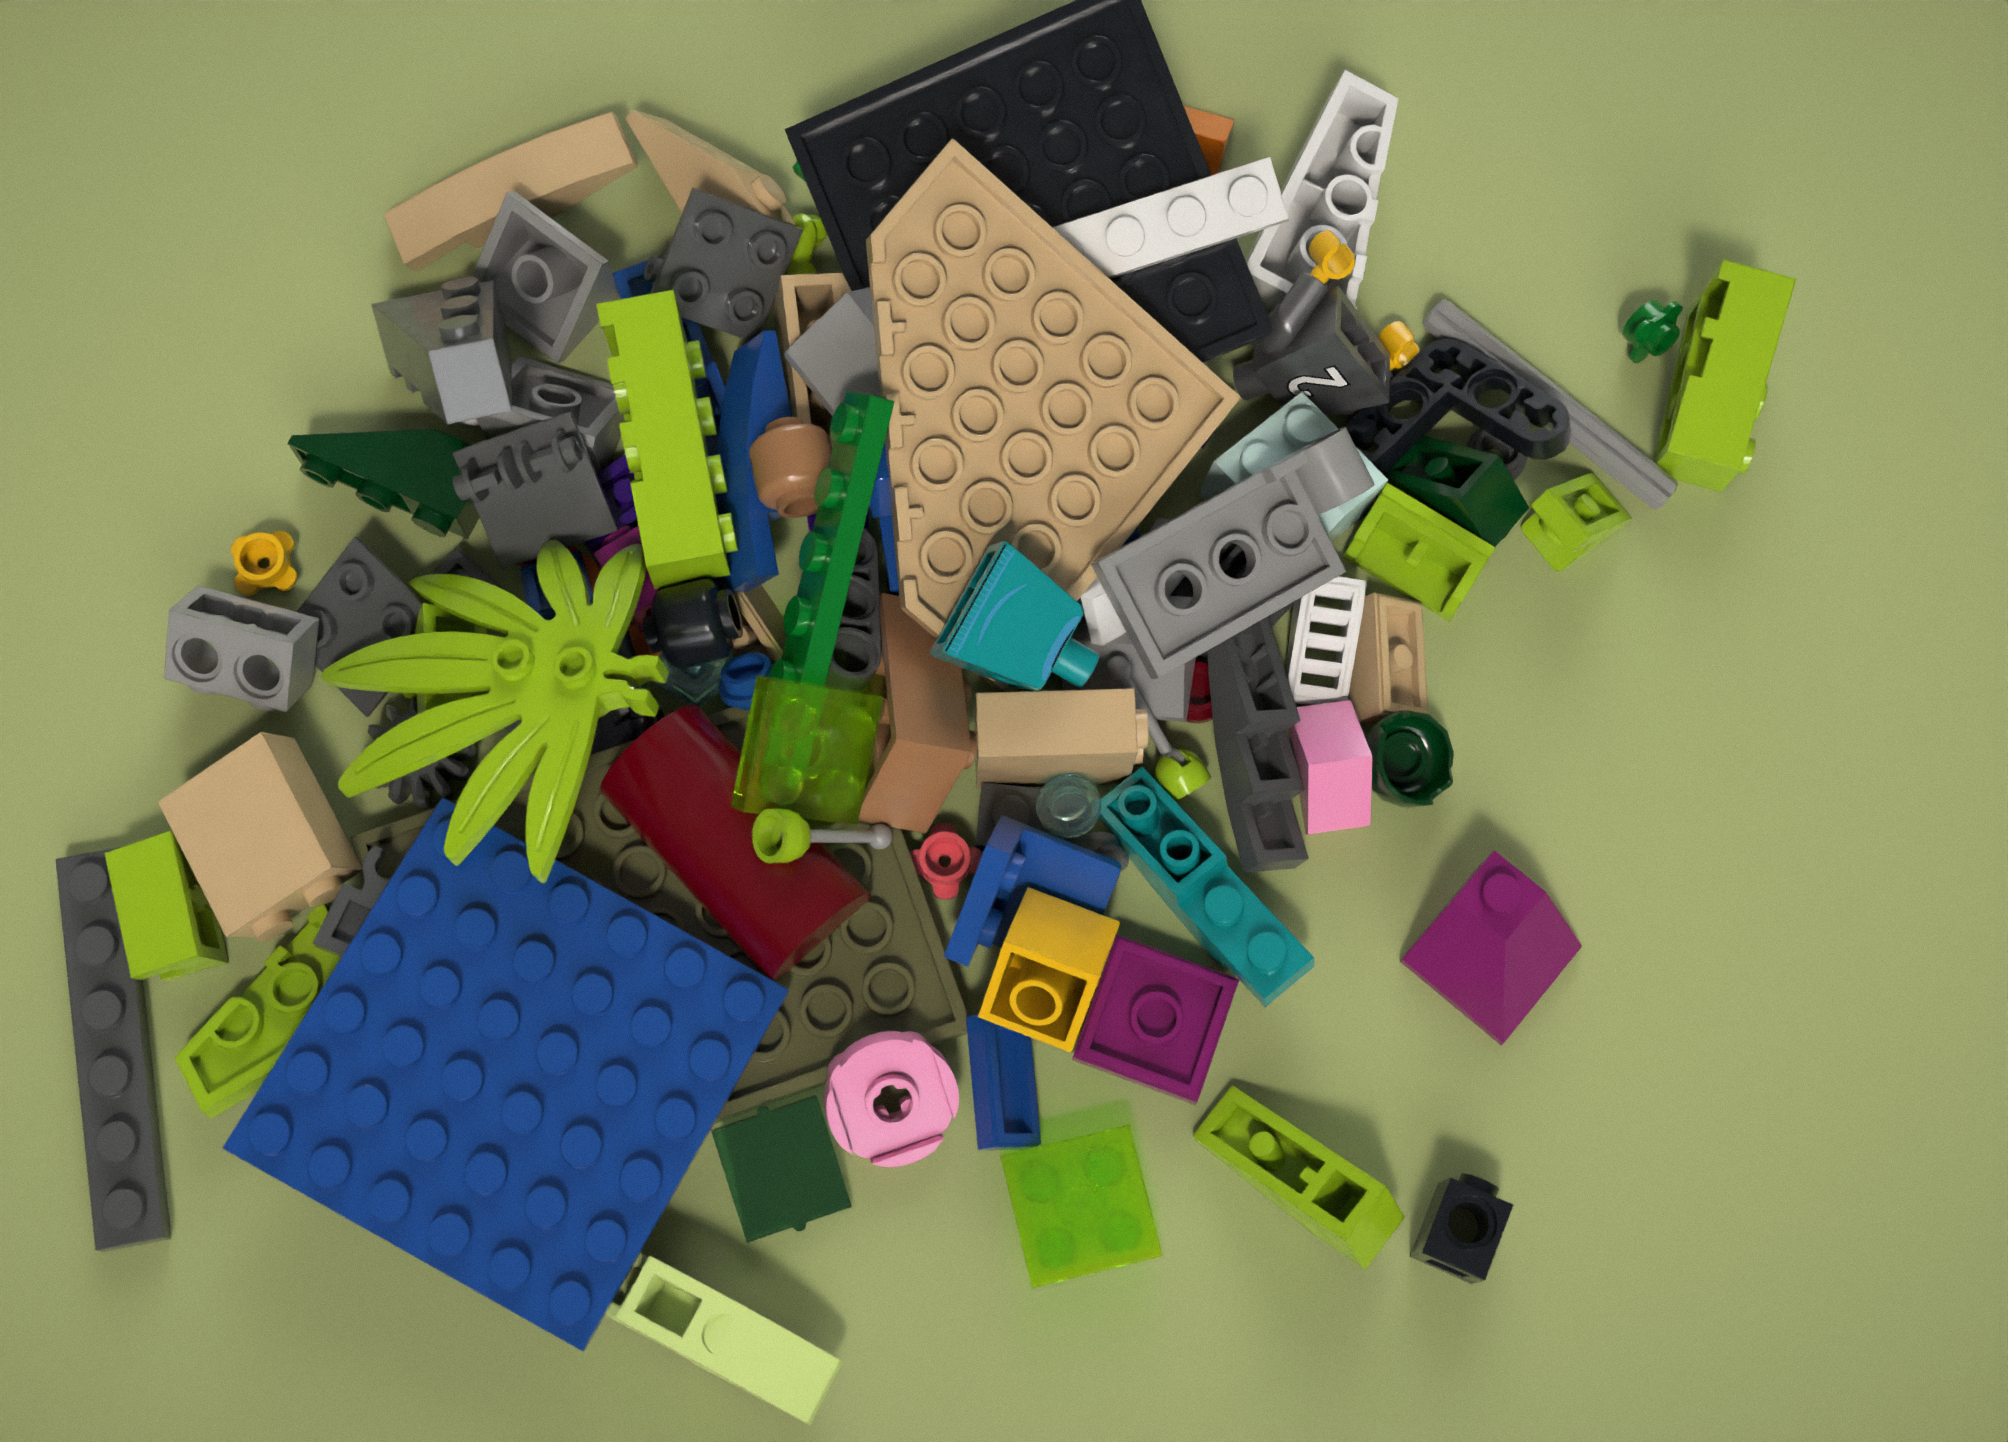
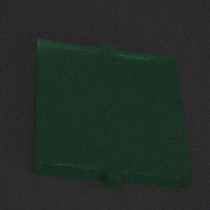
[711,1095,852,1243]

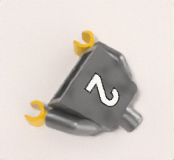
[1233,230,1420,415]

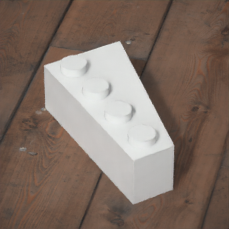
[1246,70,1399,315]

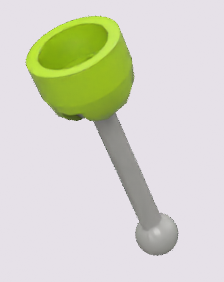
[1105,656,1211,801]
[752,809,893,863]

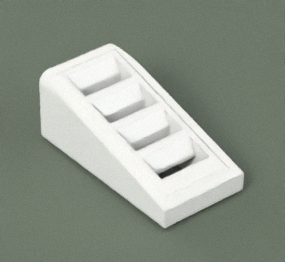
[1285,576,1367,706]

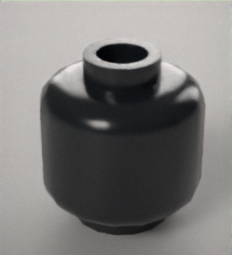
[642,578,743,669]

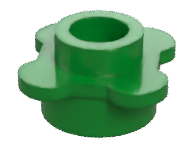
[1622,300,1683,363]

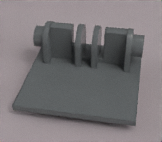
[644,187,803,341]
[452,411,619,569]
[297,537,424,717]

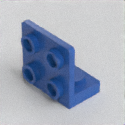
[944,815,1122,967]

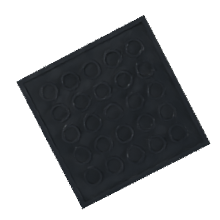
[784,0,1272,363]

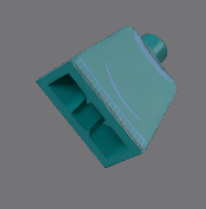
[929,541,1099,691]

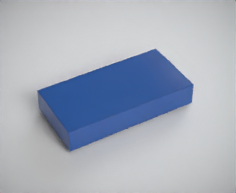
[966,1014,1041,1150]

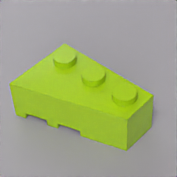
[1653,259,1796,492]

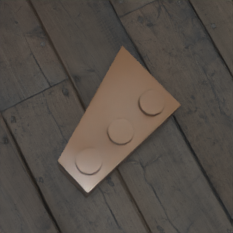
[853,593,977,833]

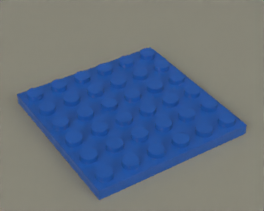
[222,797,789,1352]

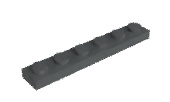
[55,847,171,1252]

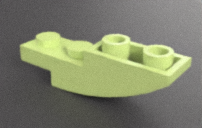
[605,1253,843,1425]

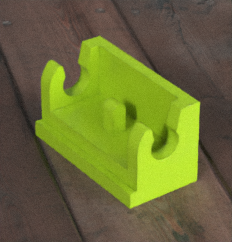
[1343,483,1496,622]
[104,831,229,981]

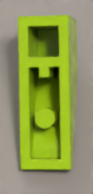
[1192,1085,1405,1270]

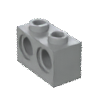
[164,585,319,712]

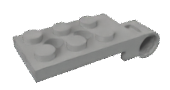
[1091,427,1375,679]

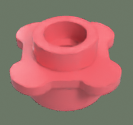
[909,823,982,900]

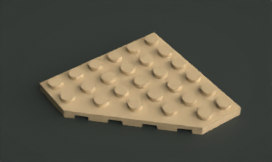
[866,138,1241,692]

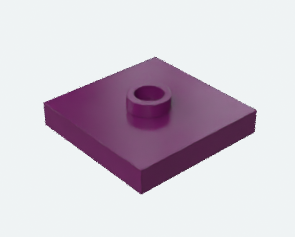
[1072,935,1239,1105]

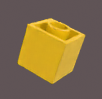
[978,887,1120,1053]

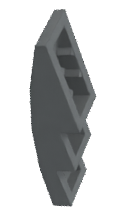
[1208,616,1309,873]

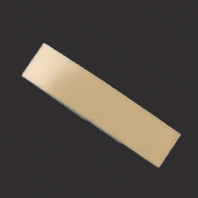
[383,112,638,271]

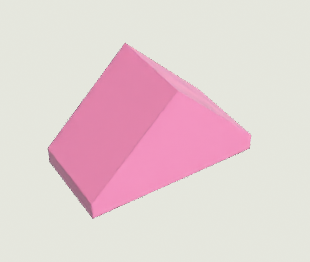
[1289,700,1373,835]

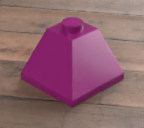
[1400,850,1582,1045]

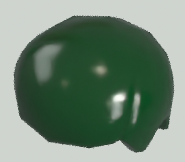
[1365,710,1454,808]

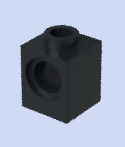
[1410,1173,1513,1284]

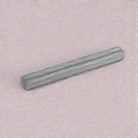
[1423,299,1678,509]

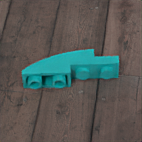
[1093,767,1315,1007]

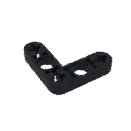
[1344,339,1571,475]

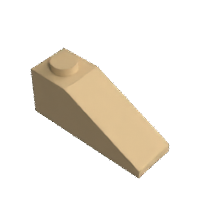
[625,110,796,225]

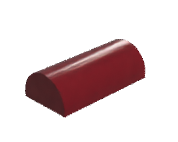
[600,704,871,982]

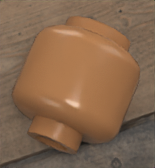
[749,417,832,518]

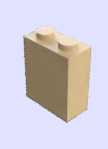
[974,688,1149,788]
[158,732,363,942]

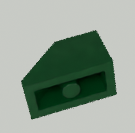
[1384,436,1529,547]

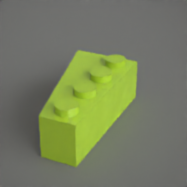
[596,290,738,589]

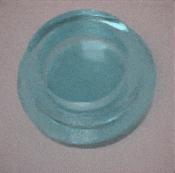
[1036,774,1102,838]

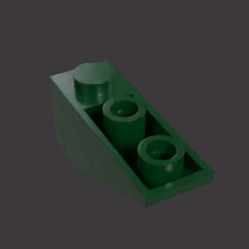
[287,429,480,539]

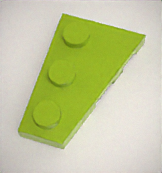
[174,904,341,1119]

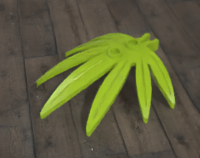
[321,540,669,883]

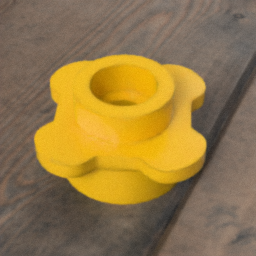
[231,531,298,596]

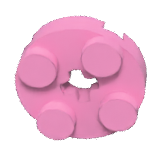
[823,1031,959,1167]

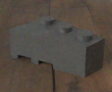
[371,277,512,424]

